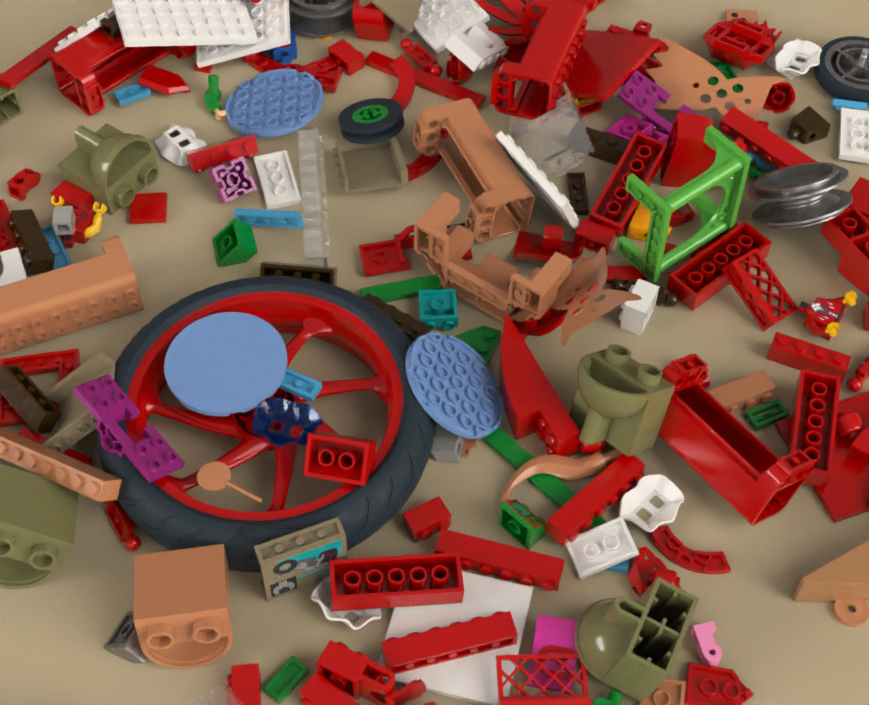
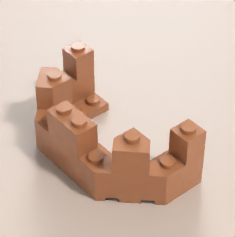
[414,192,573,323]

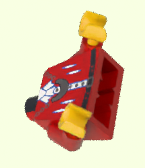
[797,291,857,341]

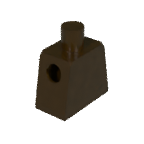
[787,106,831,144]

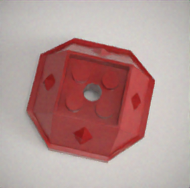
[702,18,775,70]

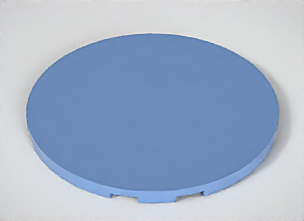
[225,69,324,138]
[164,312,288,416]
[405,332,504,439]

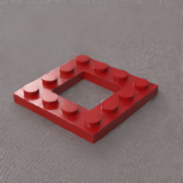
[0,349,80,427]

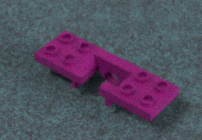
[616,70,718,137]
[73,374,185,483]

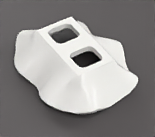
[774,40,822,77]
[155,124,207,166]
[619,474,684,532]
[311,577,382,630]

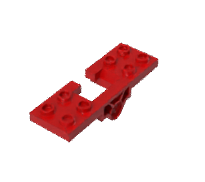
[358,225,473,277]

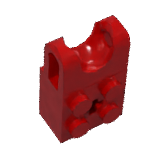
[316,640,395,705]

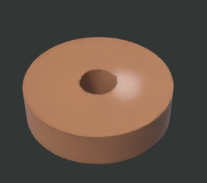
[833,598,869,627]

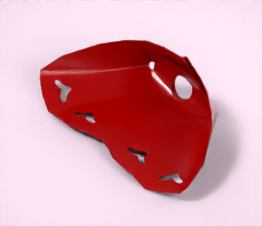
[627,546,682,598]

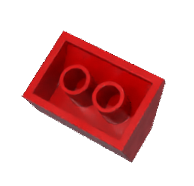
[303,431,377,486]

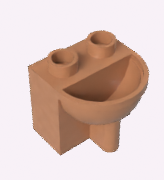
[133,544,233,669]

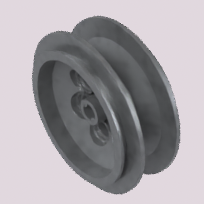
[289,0,354,37]
[747,162,853,229]

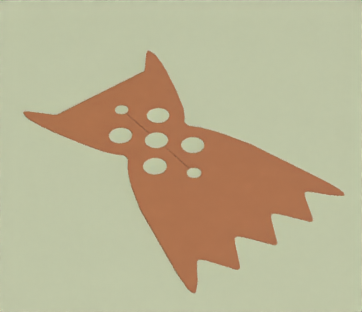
[646,37,787,121]
[550,247,642,346]

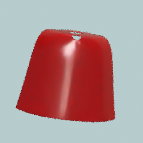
[513,230,587,264]

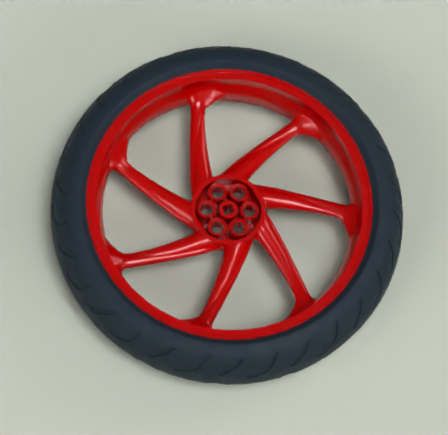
[97,276,435,572]

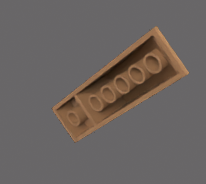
[792,540,869,602]

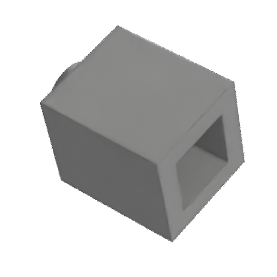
[52,206,76,235]

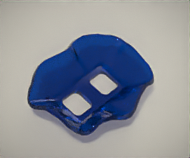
[252,398,323,447]

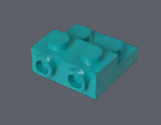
[418,289,458,331]

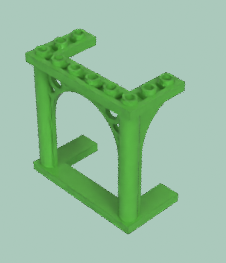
[617,125,751,284]

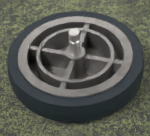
[815,36,869,105]

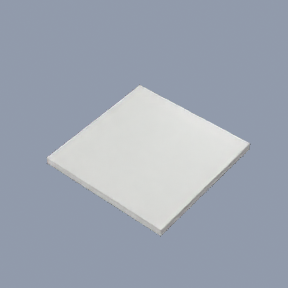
[378,571,533,705]

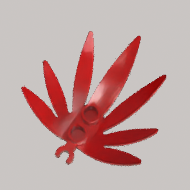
[474,0,532,46]
[512,285,597,340]

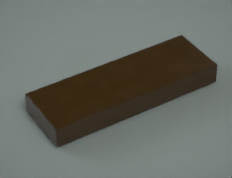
[567,172,589,215]

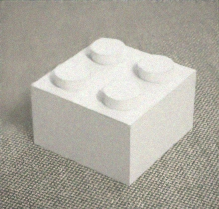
[619,279,660,336]

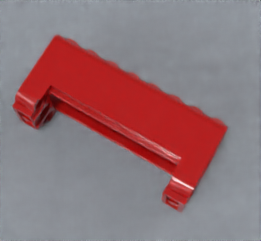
[490,0,588,122]
[49,27,197,116]
[658,354,815,526]

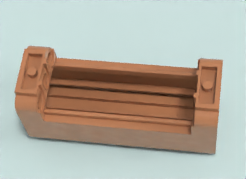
[412,98,535,243]
[0,235,144,356]

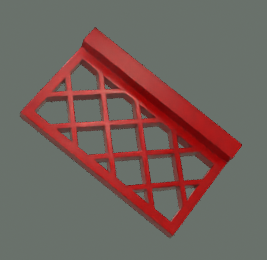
[721,248,798,332]
[495,653,591,705]

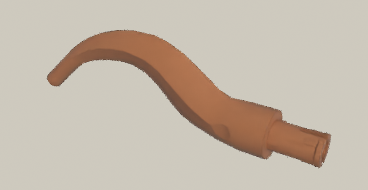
[496,448,622,514]

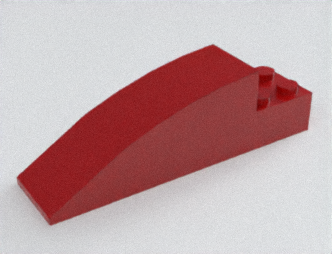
[820,205,869,296]
[499,314,580,457]

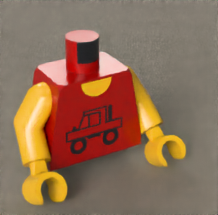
[51,196,107,248]

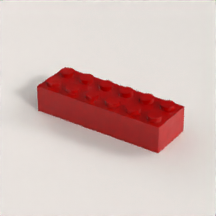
[589,131,668,238]
[666,221,772,311]
[787,369,841,488]
[329,552,464,611]

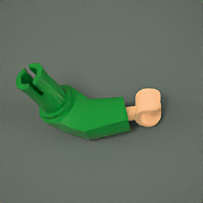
[204,74,226,121]

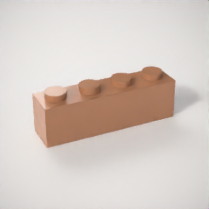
[707,370,777,415]

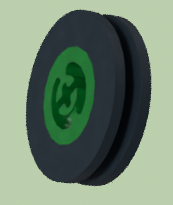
[339,98,405,144]

